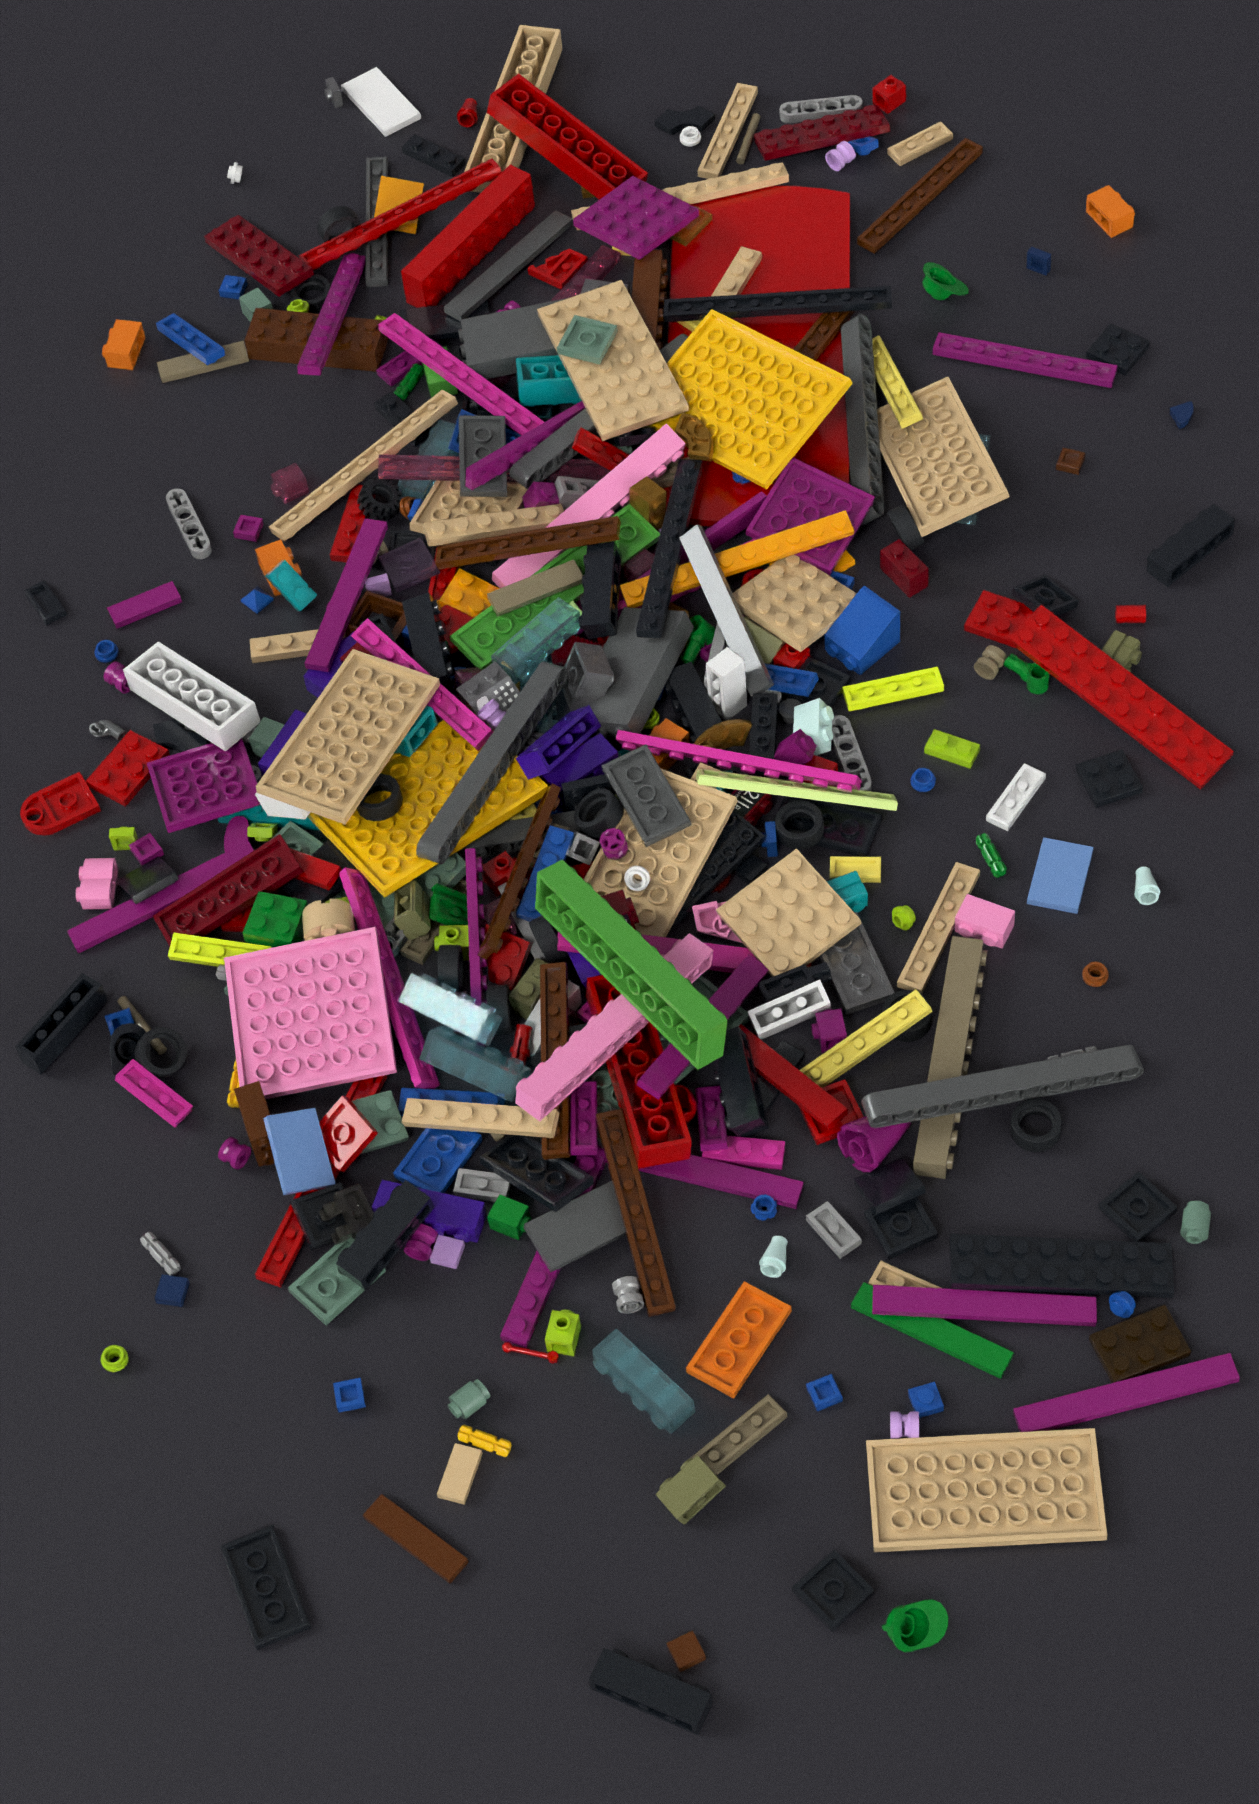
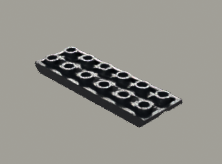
[668,810,765,933]

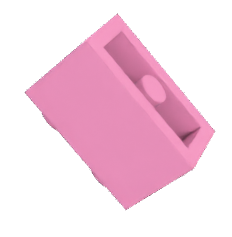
[955,894,1015,949]

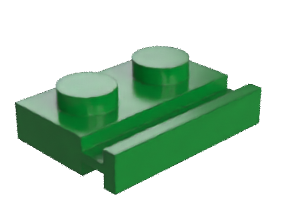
[429,883,468,926]

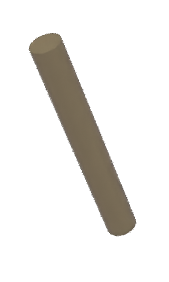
[736,113,761,164]
[118,996,167,1055]

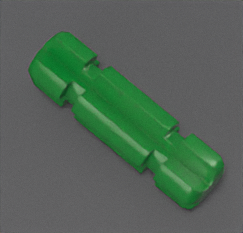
[394,363,424,401]
[976,833,1007,878]

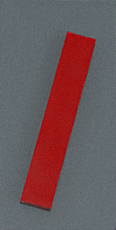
[738,1024,849,1130]

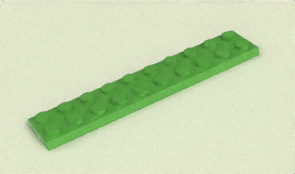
[450,504,660,671]

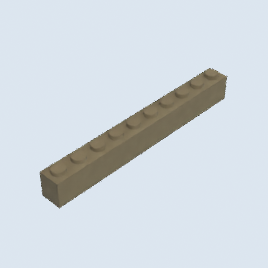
[913,936,988,1179]

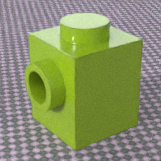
[434,925,469,961]
[545,1310,581,1356]

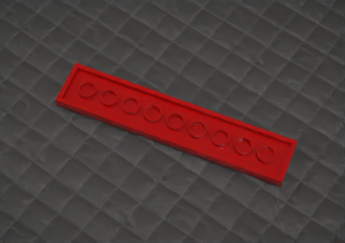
[1009,605,1234,790]

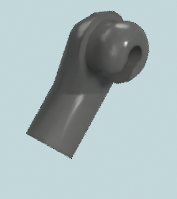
[89,720,127,741]

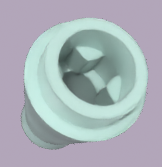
[1135,867,1160,905]
[759,1236,788,1278]

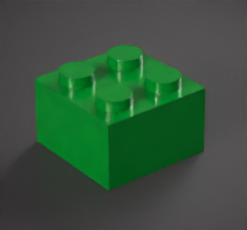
[243,891,308,948]

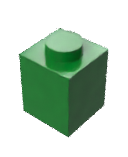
[487,1194,532,1240]

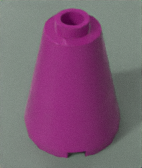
[837,1116,911,1172]

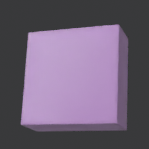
[365,573,392,597]
[430,1235,465,1269]

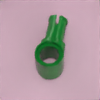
[680,615,716,665]
[1004,653,1049,694]

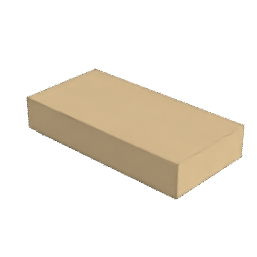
[437,1443,483,1505]

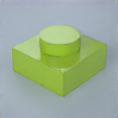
[247,822,278,841]
[109,827,138,851]

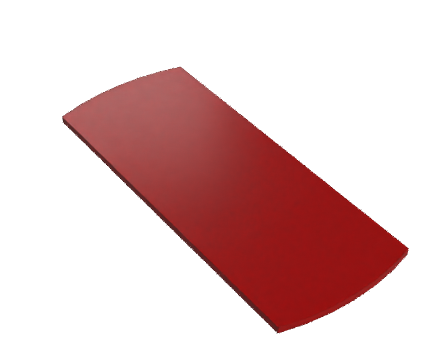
[663,186,850,528]

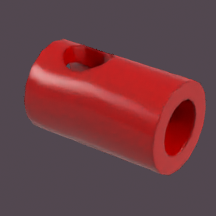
[1115,605,1146,623]

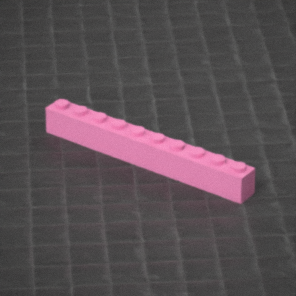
[492,424,686,588]
[515,933,714,1121]

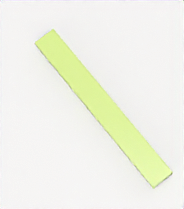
[696,768,898,811]

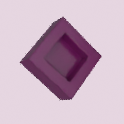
[233,515,264,542]
[129,833,164,865]

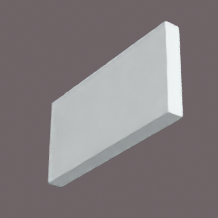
[341,67,421,137]

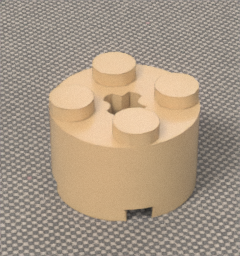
[302,899,355,941]

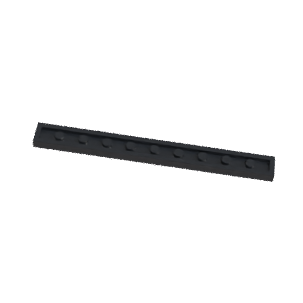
[664,286,892,322]
[636,460,703,638]

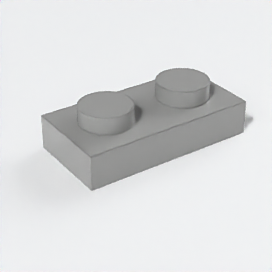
[453,1168,511,1202]
[806,1201,862,1259]

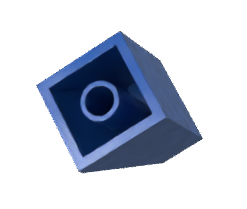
[825,586,900,675]

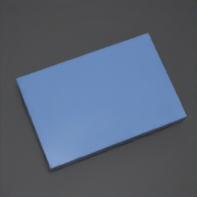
[1027,837,1093,914]
[263,1108,335,1195]

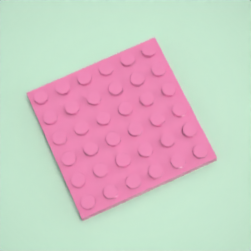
[224,927,397,1099]

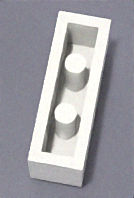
[706,647,747,721]
[748,980,831,1040]

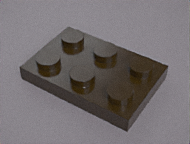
[1089,1305,1191,1383]

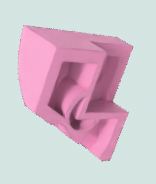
[692,901,742,943]

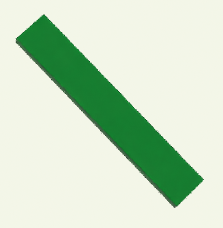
[851,1282,1014,1379]

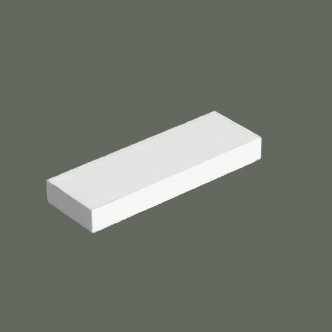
[986,763,1046,831]

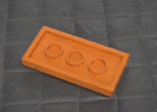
[686,1281,792,1399]

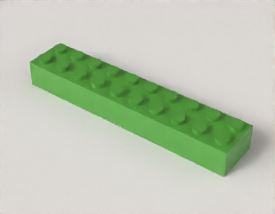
[535,860,728,1070]

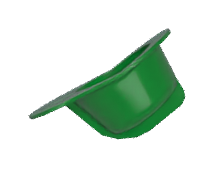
[922,262,969,300]
[882,1599,948,1652]

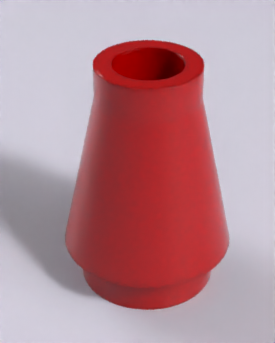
[457,98,478,128]

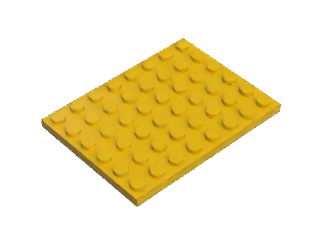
[647,309,853,490]
[307,720,549,898]

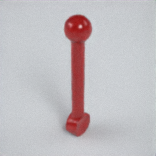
[502,1342,558,1364]

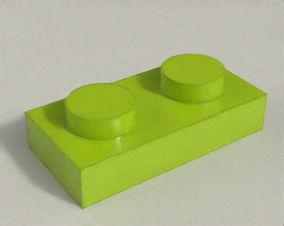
[924,729,980,769]

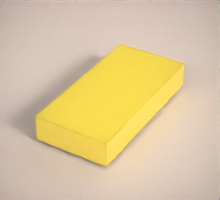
[830,856,881,883]

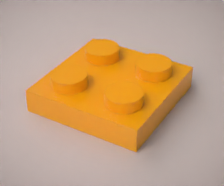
[439,568,500,618]

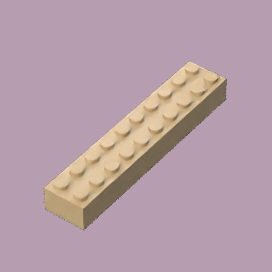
[464,25,562,193]

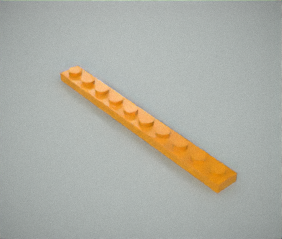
[620,510,854,608]

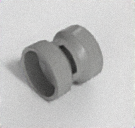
[612,1276,644,1314]

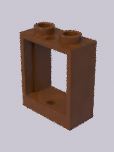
[345,591,407,649]
[234,1081,275,1167]

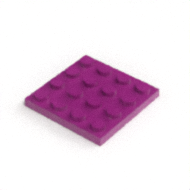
[573,176,699,260]
[746,458,875,575]
[147,738,261,833]

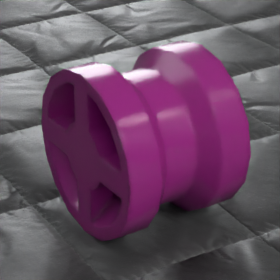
[600,828,628,860]
[218,1137,251,1170]

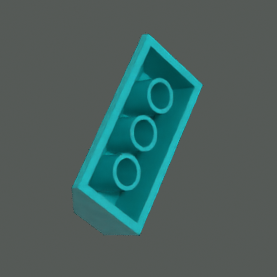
[516,355,582,407]

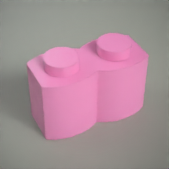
[76,858,118,909]

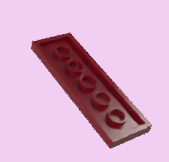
[753,105,890,161]
[204,215,314,297]
[153,834,304,946]

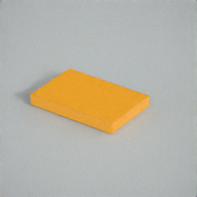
[374,176,424,234]

